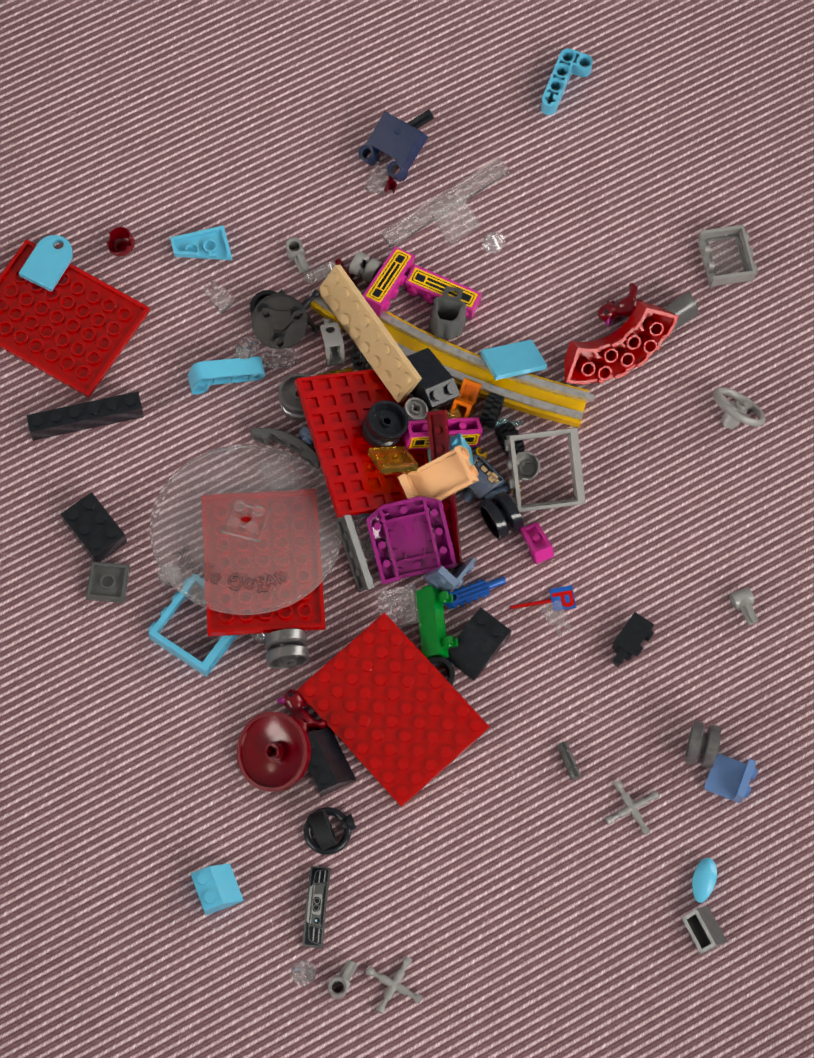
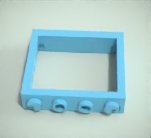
[148,574,238,677]

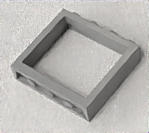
[504,427,586,512]

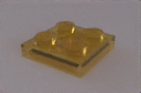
[368,446,418,474]

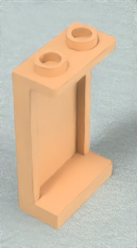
[398,446,479,500]

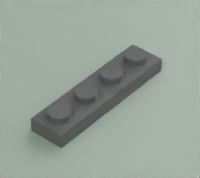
[335,515,374,592]

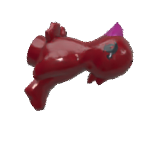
[598,283,642,327]
[276,689,327,733]

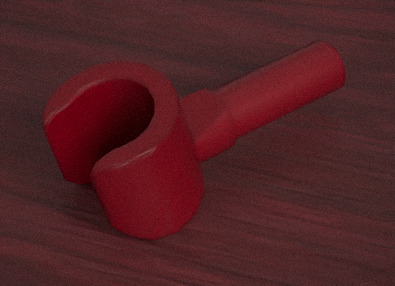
[384,175,397,194]

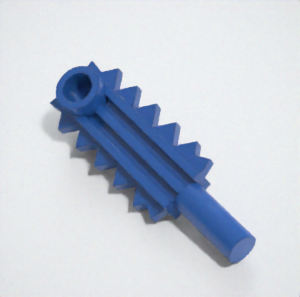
[443,576,506,610]

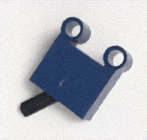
[358,110,434,182]

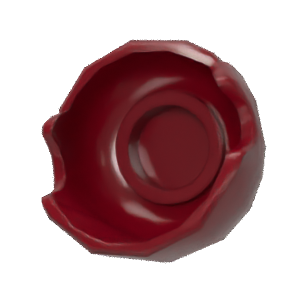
[106,227,135,257]

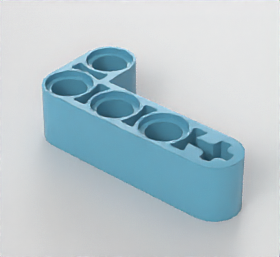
[541,48,593,115]
[188,356,266,394]

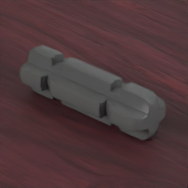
[557,742,581,780]

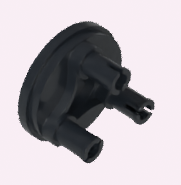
[251,293,307,350]

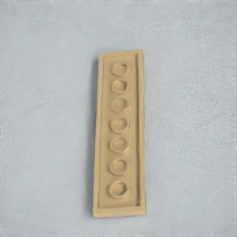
[317,265,422,403]

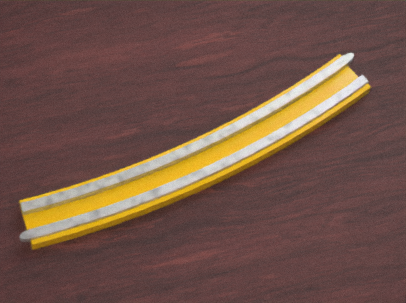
[309,292,595,428]

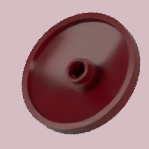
[237,712,311,792]

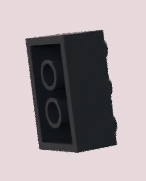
[60,492,128,562]

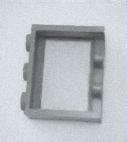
[698,225,758,289]

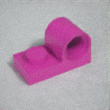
[520,522,554,564]

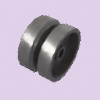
[278,373,309,421]
[264,629,309,669]
[684,720,721,769]

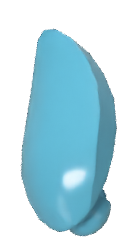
[692,858,717,903]

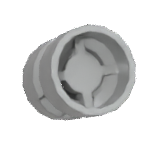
[349,251,383,283]
[403,397,428,421]

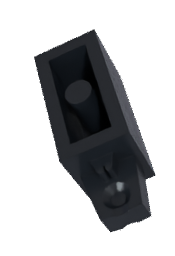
[612,612,655,668]

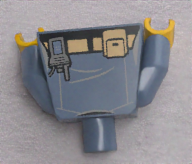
[461,447,521,503]

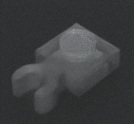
[366,162,388,195]
[203,281,236,314]
[541,599,571,636]

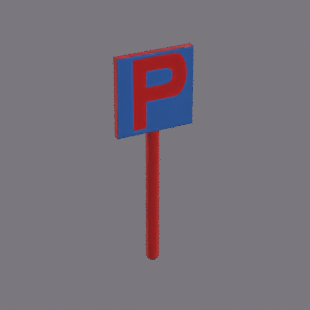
[510,585,576,612]

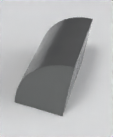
[664,292,698,332]
[682,906,728,954]

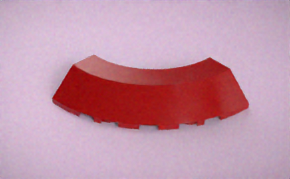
[564,301,679,385]

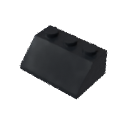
[307,728,356,797]

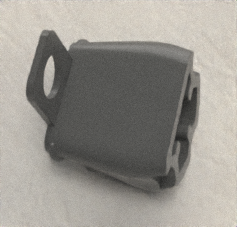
[429,286,467,340]

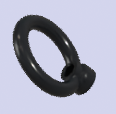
[304,807,357,855]

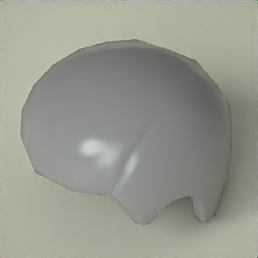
[516,451,541,481]

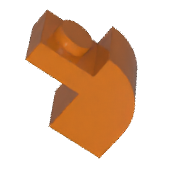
[449,378,482,418]

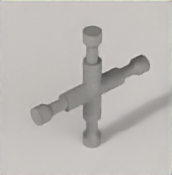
[604,780,660,835]
[366,956,423,1014]

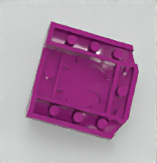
[366,495,457,584]

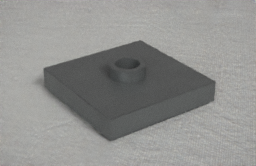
[86,561,130,604]

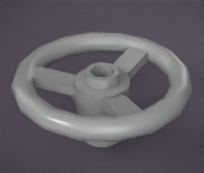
[713,387,766,429]

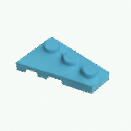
[170,225,232,260]

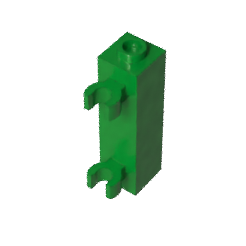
[415,585,458,659]

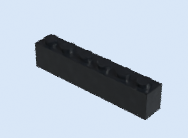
[26,391,144,441]

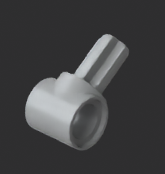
[286,238,310,273]
[729,587,758,625]
[328,960,358,999]

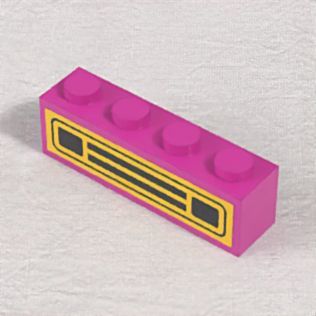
[363,246,416,317]
[405,264,482,319]
[402,417,483,450]

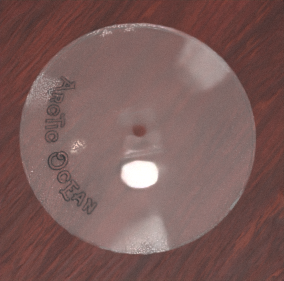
[150,444,342,615]

